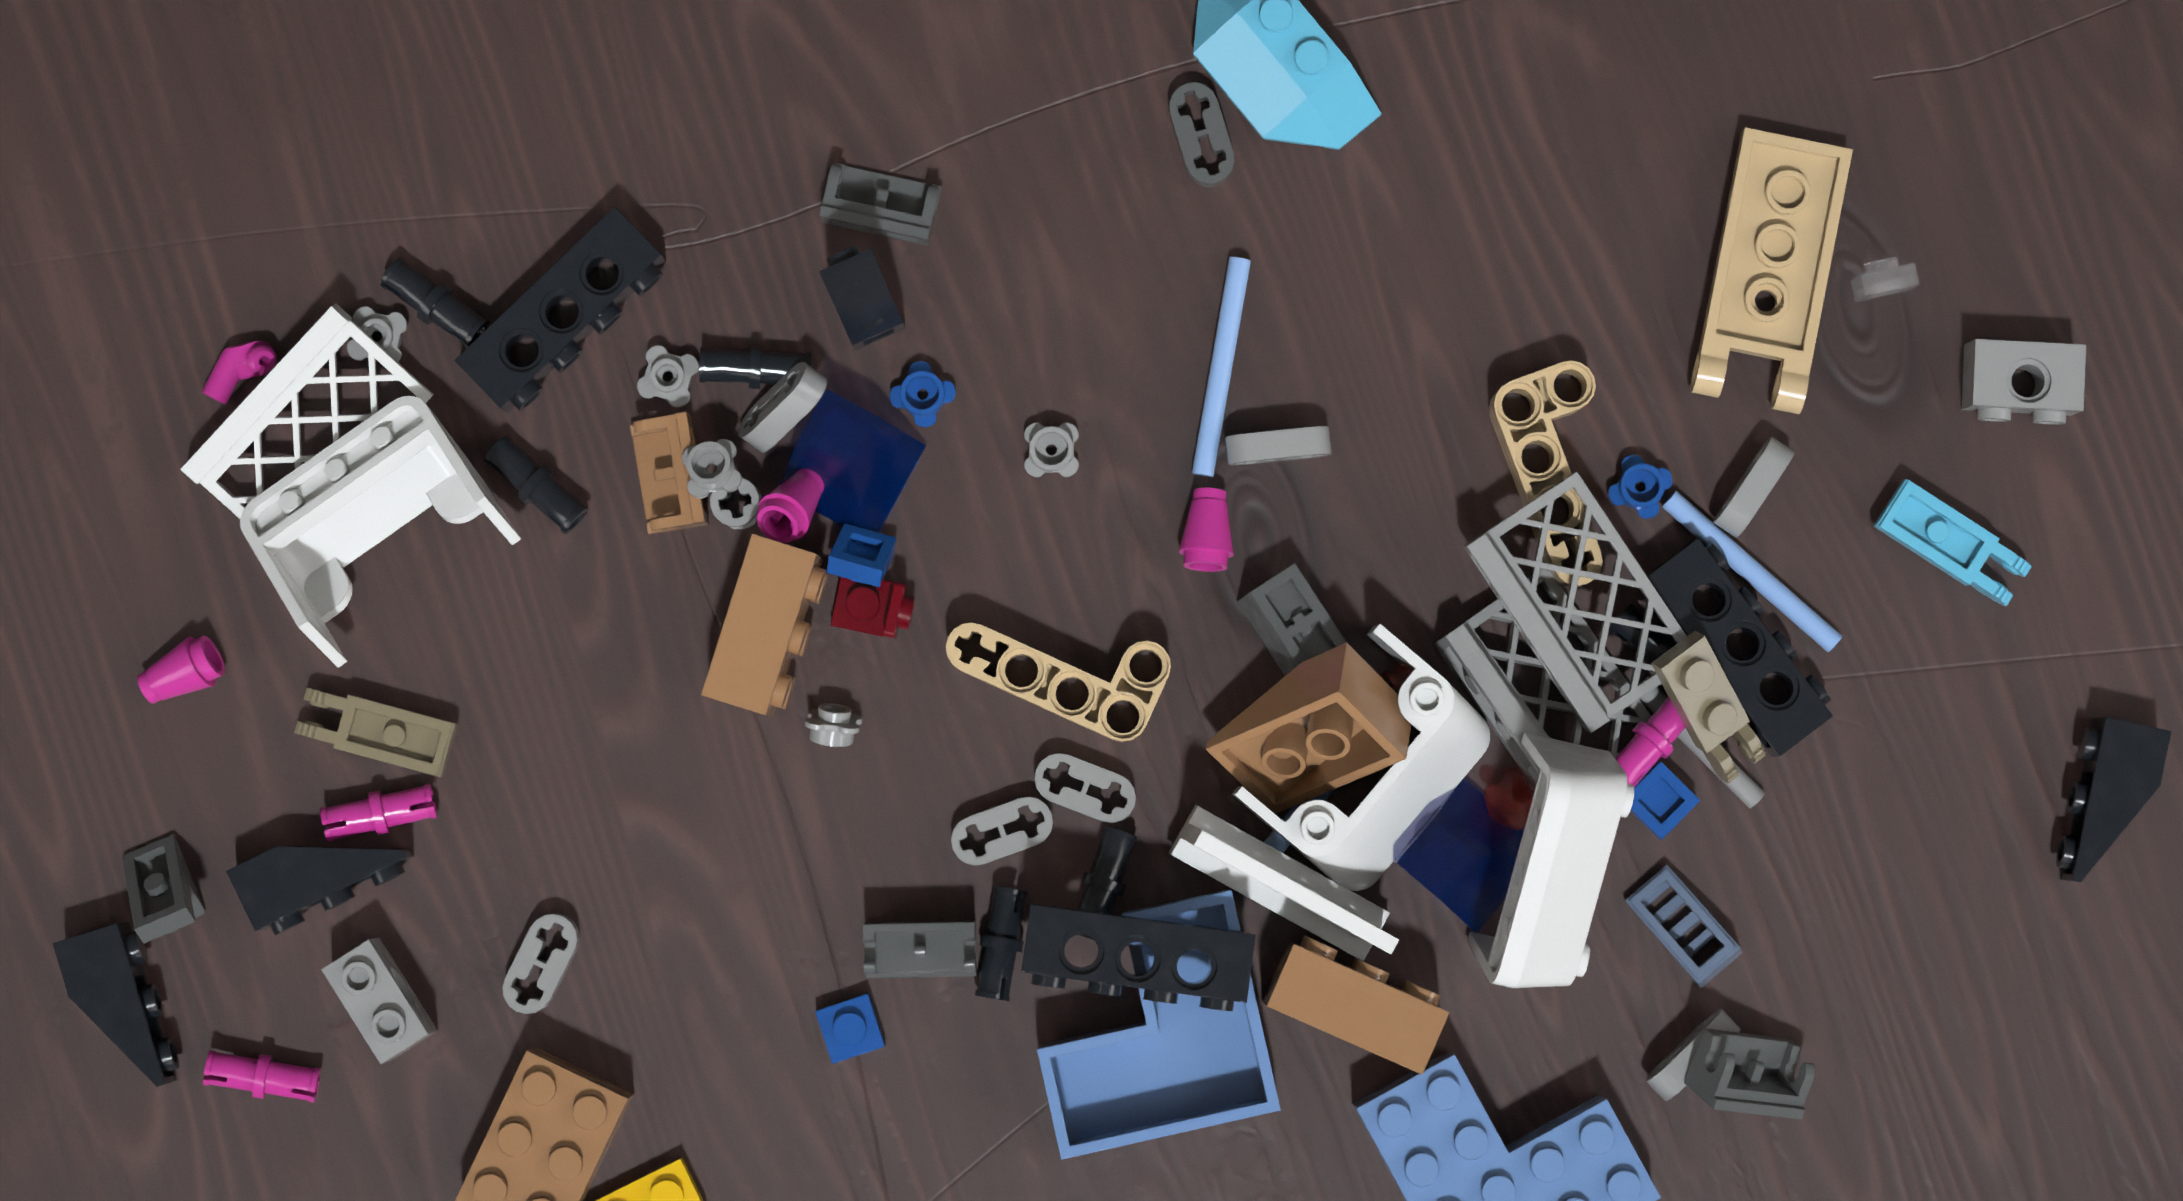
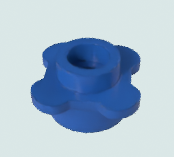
[890,361,956,428]
[1608,455,1672,519]

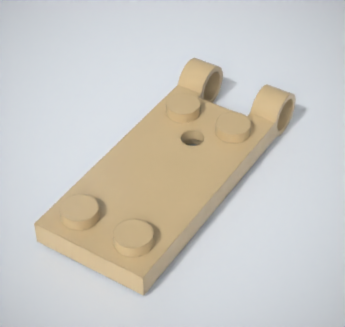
[1690,127,1853,414]

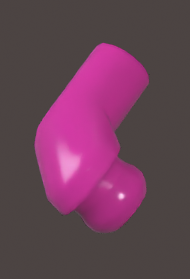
[201,340,277,405]

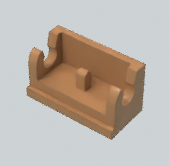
[630,412,709,535]

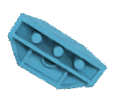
[1193,0,1382,150]

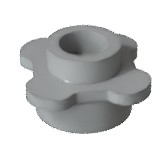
[347,306,408,362]
[637,346,699,407]
[1024,423,1079,477]
[682,439,742,499]
[805,703,862,747]

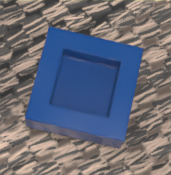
[826,523,897,588]
[1630,761,1701,840]
[815,993,886,1064]

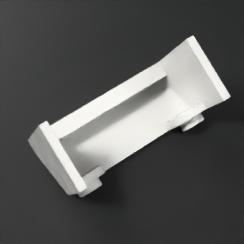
[240,396,521,668]
[1231,624,1490,891]
[1467,732,1634,988]

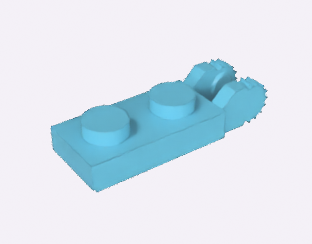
[1873,479,2032,606]

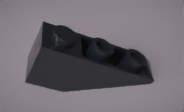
[819,246,905,351]
[2056,717,2172,882]
[226,846,415,936]
[53,922,179,1087]

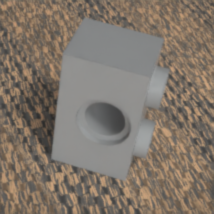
[1961,339,2086,425]
[321,937,438,1064]

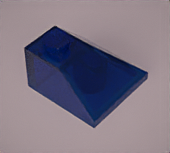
[779,389,926,533]
[1393,778,1524,933]

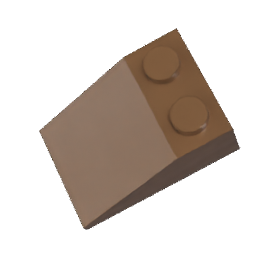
[1206,642,1411,814]

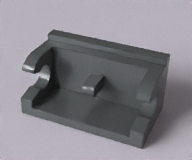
[819,163,942,246]
[1237,563,1346,676]
[863,921,977,978]
[1684,1028,1815,1120]

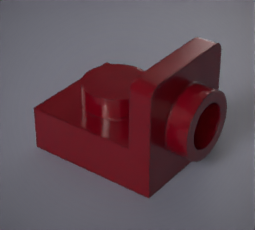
[830,577,915,640]

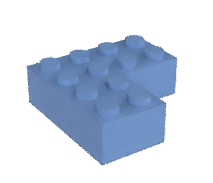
[1037,889,1281,1160]
[1352,1051,1661,1201]

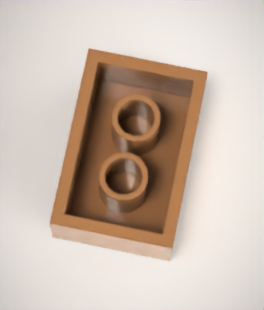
[701,534,829,717]
[1262,935,1450,1075]
[455,1047,634,1201]

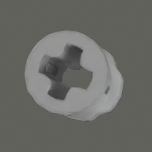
[710,478,762,530]

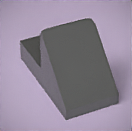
[122,834,205,944]

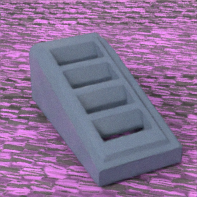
[1625,865,1742,988]

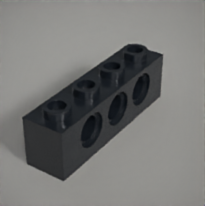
[454,207,666,413]
[1646,539,1833,757]
[1021,903,1256,1011]

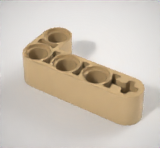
[1489,360,1603,588]
[946,622,1171,742]

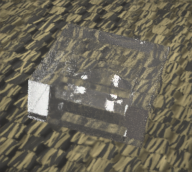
[1851,257,1919,302]

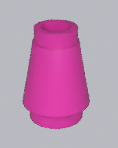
[757,469,824,543]
[1179,488,1234,572]
[137,635,225,704]

